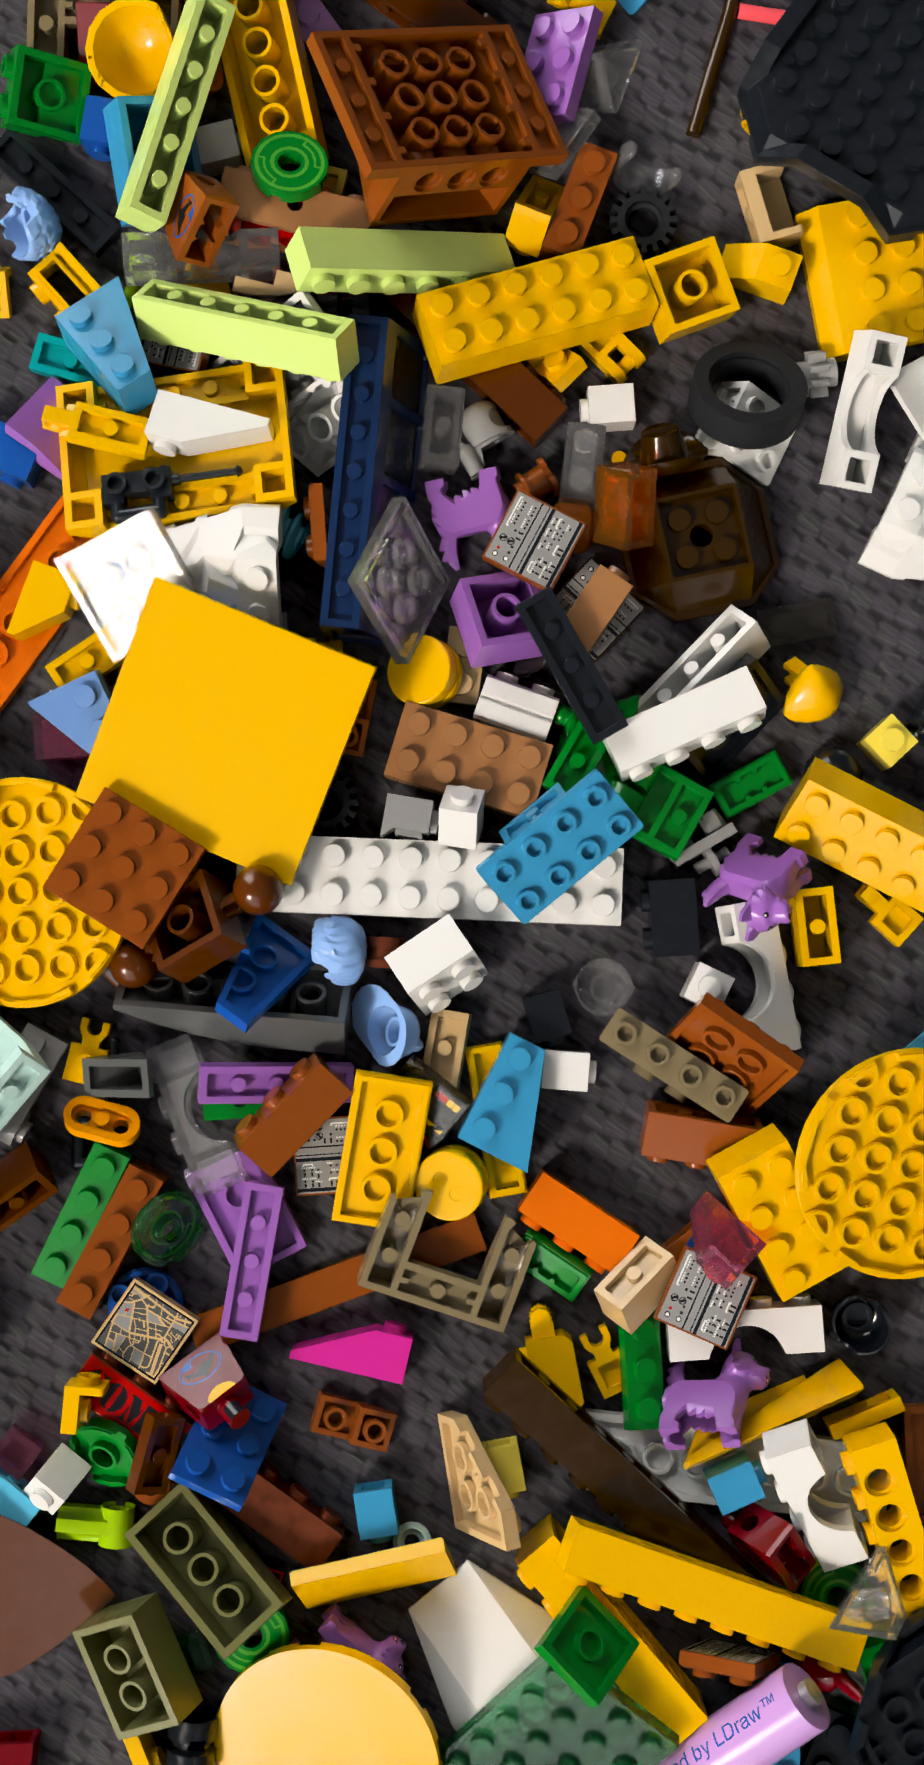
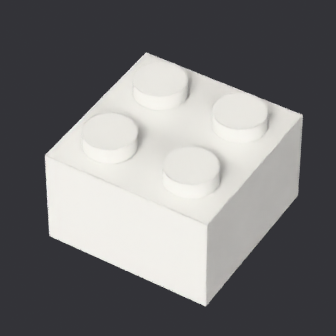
[384,914,489,1016]

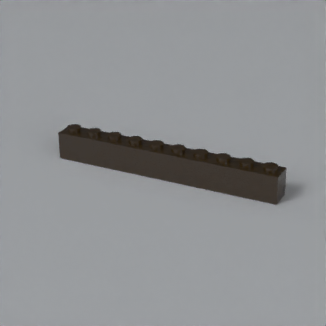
[482,1346,775,1651]

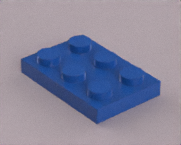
[168,1386,287,1512]

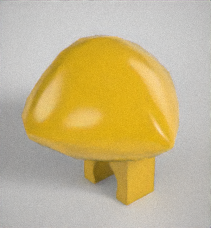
[783,656,843,723]

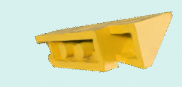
[683,1358,864,1471]

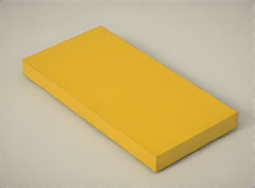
[331,1069,433,1227]
[289,1537,457,1609]

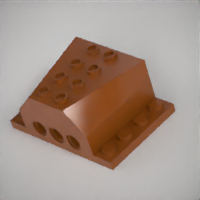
[306,24,569,227]

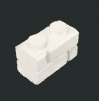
[473,671,560,742]

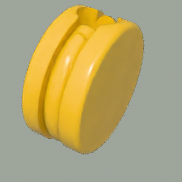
[387,635,463,709]
[415,1145,489,1221]

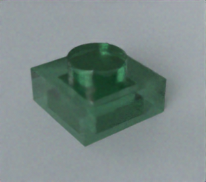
[176,1628,215,1675]

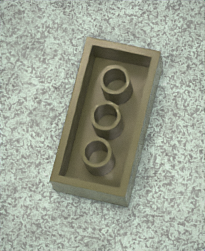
[124,1484,293,1660]

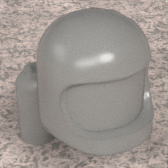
[458,400,514,481]

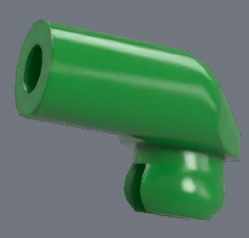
[551,705,579,758]

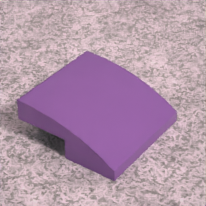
[5,376,64,480]

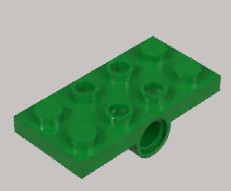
[542,720,715,861]

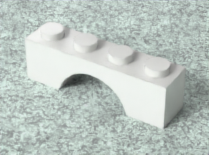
[819,329,908,493]
[715,902,802,1050]
[664,1293,825,1362]
[759,1418,869,1572]

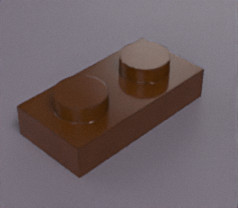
[125,1412,186,1495]

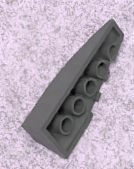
[113,964,353,1054]

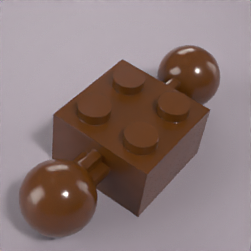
[109,865,283,988]

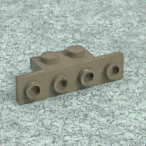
[599,1008,748,1123]

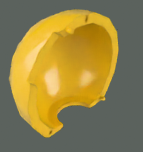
[85,0,174,98]

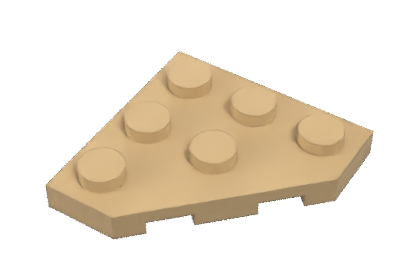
[437,1410,521,1552]

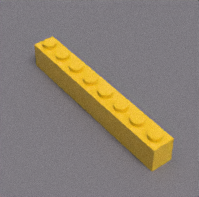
[555,1515,871,1673]

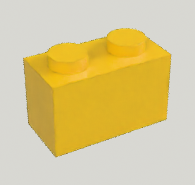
[789,886,841,967]

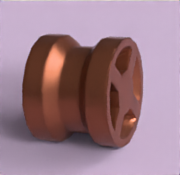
[364,936,404,968]

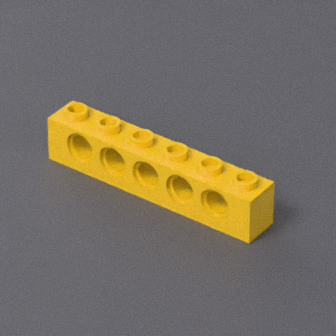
[839,1422,924,1627]

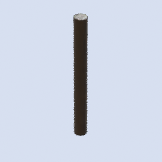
[686,0,741,139]

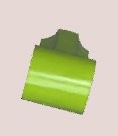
[55,1501,136,1550]

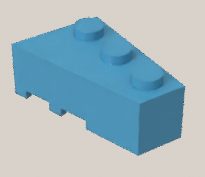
[457,1031,545,1173]

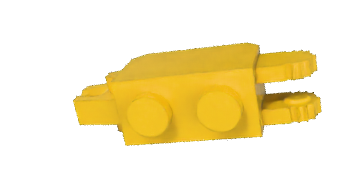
[519,1302,584,1407]

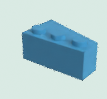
[55,276,157,415]

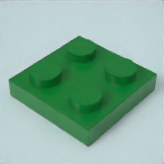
[534,1586,640,1708]

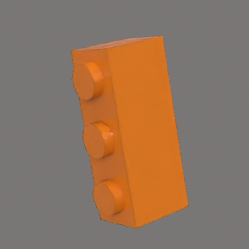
[517,1168,640,1275]

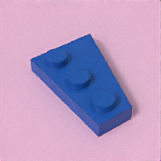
[215,915,316,1033]

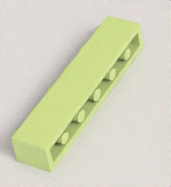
[115,0,237,234]
[285,226,515,295]
[132,278,360,382]

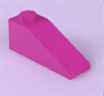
[289,1320,414,1385]

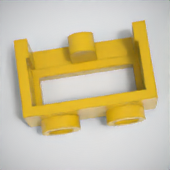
[27,242,101,316]

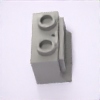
[380,793,439,840]

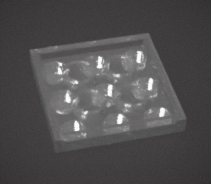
[347,497,450,664]
[54,506,202,663]

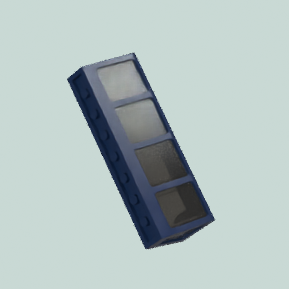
[319,314,428,647]

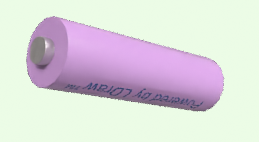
[638,1663,830,1765]

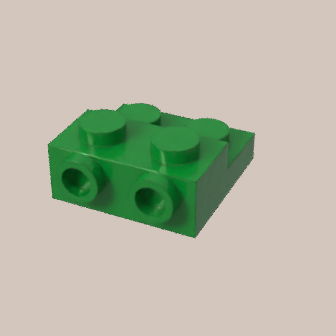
[0,44,92,145]

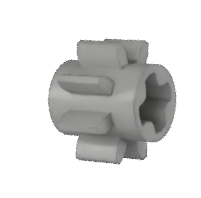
[796,350,838,399]

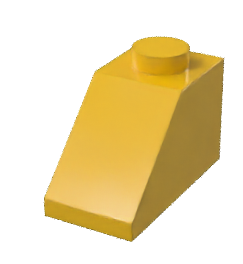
[505,174,564,258]
[722,243,803,305]
[7,560,86,641]

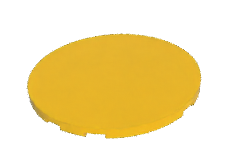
[0,777,124,1008]
[794,1048,924,1279]
[214,1642,443,1765]

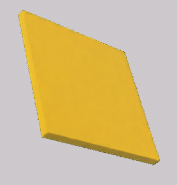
[75,576,377,886]

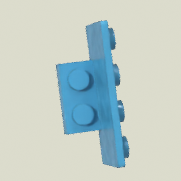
[476,769,643,924]

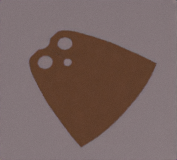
[0,1515,116,1678]

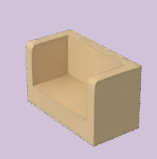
[735,166,804,248]
[594,1236,676,1335]

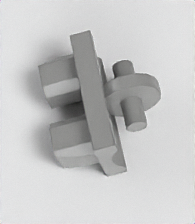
[669,808,738,877]

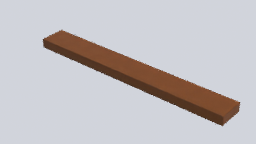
[191,1212,487,1348]

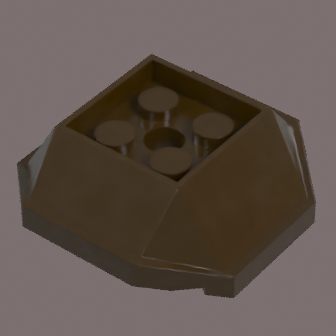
[615,457,780,623]

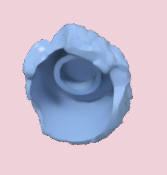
[0,186,62,262]
[311,915,367,986]

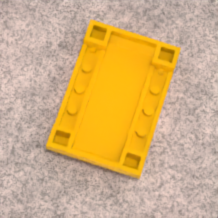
[794,200,924,362]
[55,361,297,539]

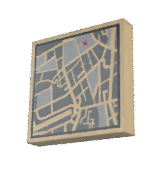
[91,1275,200,1385]

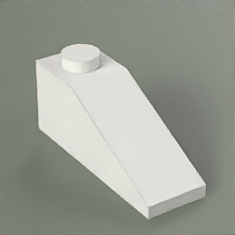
[144,389,275,457]

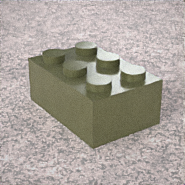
[72,1592,203,1741]

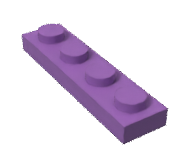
[197,1062,354,1104]
[219,1180,285,1342]

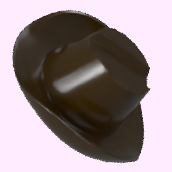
[622,422,708,477]

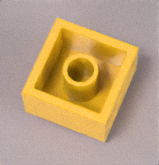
[643,236,741,345]

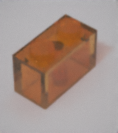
[593,461,657,551]

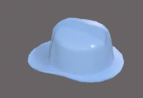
[352,984,423,1067]

